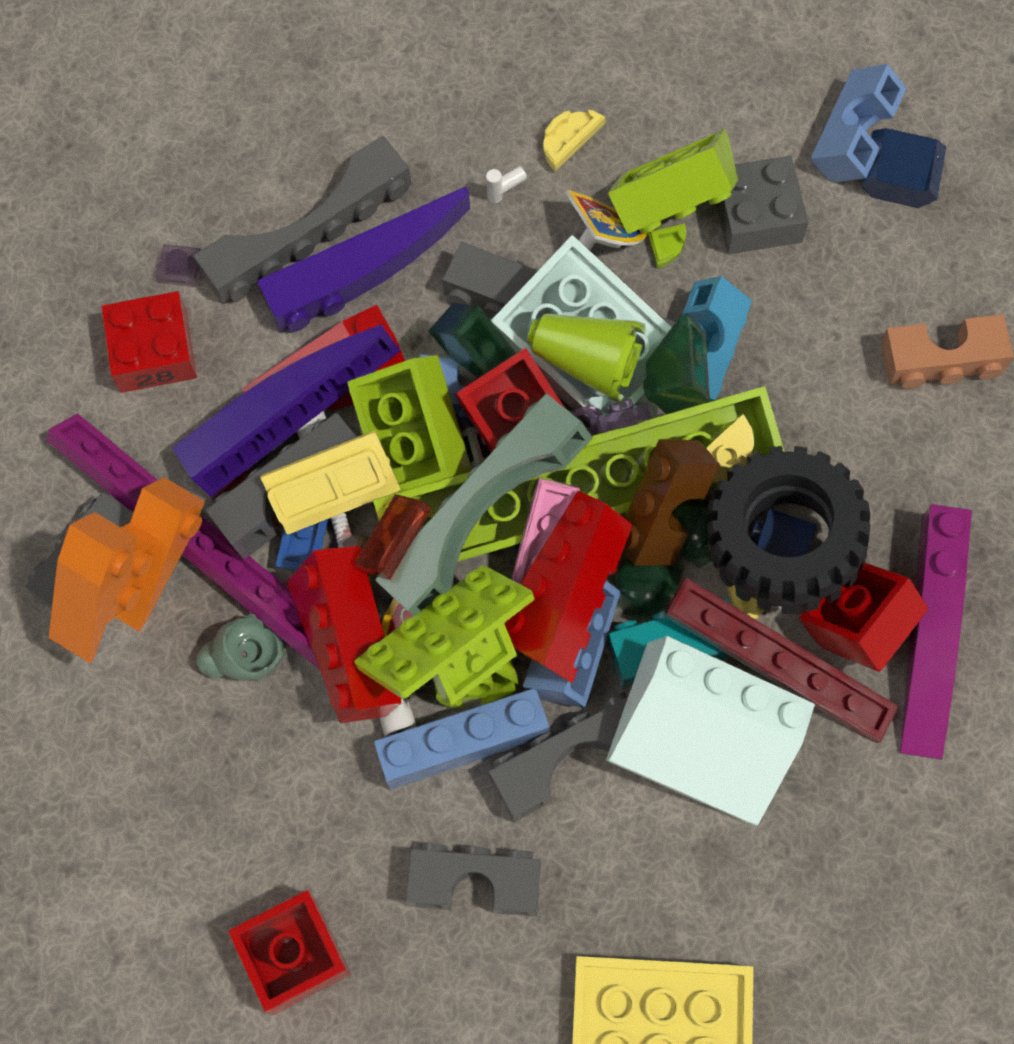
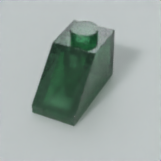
[428,303,517,378]
[643,313,710,415]

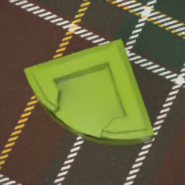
[648,223,686,269]

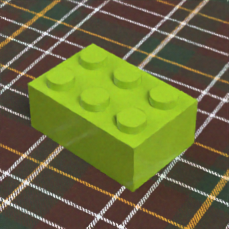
[347,355,472,496]

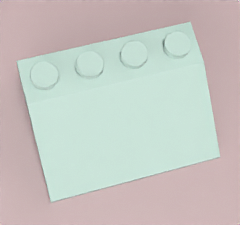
[488,235,690,434]
[606,636,815,826]

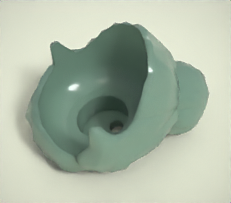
[196,613,285,681]

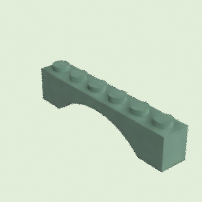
[375,393,593,616]

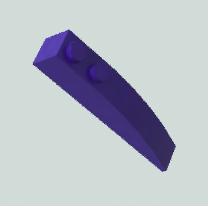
[257,186,470,333]
[172,324,400,497]

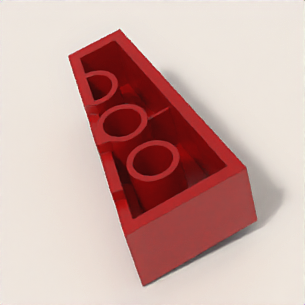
[504,490,632,684]
[286,546,402,724]

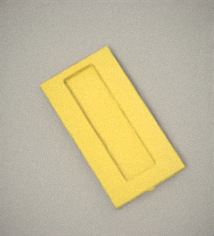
[260,430,401,535]

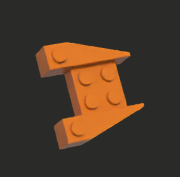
[49,477,205,663]

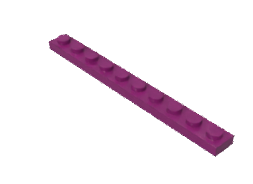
[46,413,319,669]

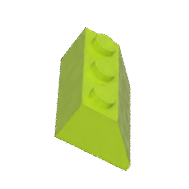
[608,128,738,234]

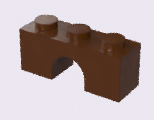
[623,439,720,566]

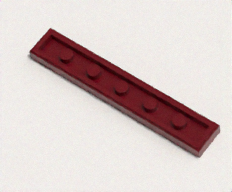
[663,577,898,743]

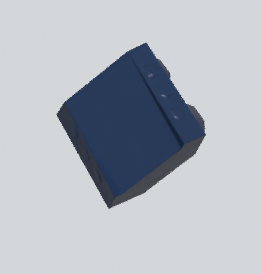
[861,128,946,208]

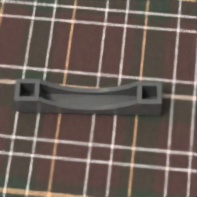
[193,135,411,304]

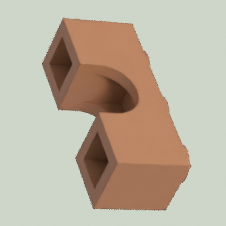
[881,314,1014,389]

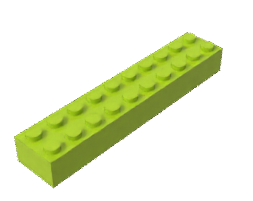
[373,386,785,562]

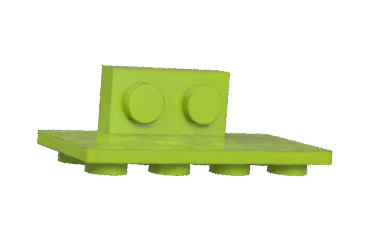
[355,566,535,706]

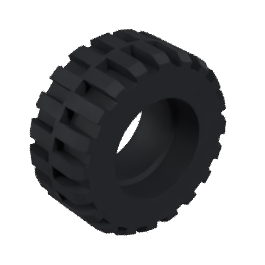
[707,446,871,614]

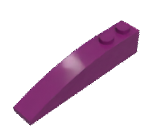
[900,504,972,760]

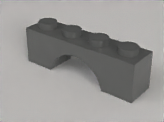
[206,412,356,560]
[489,692,628,823]

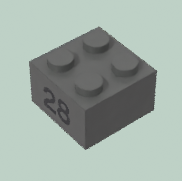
[716,155,809,255]

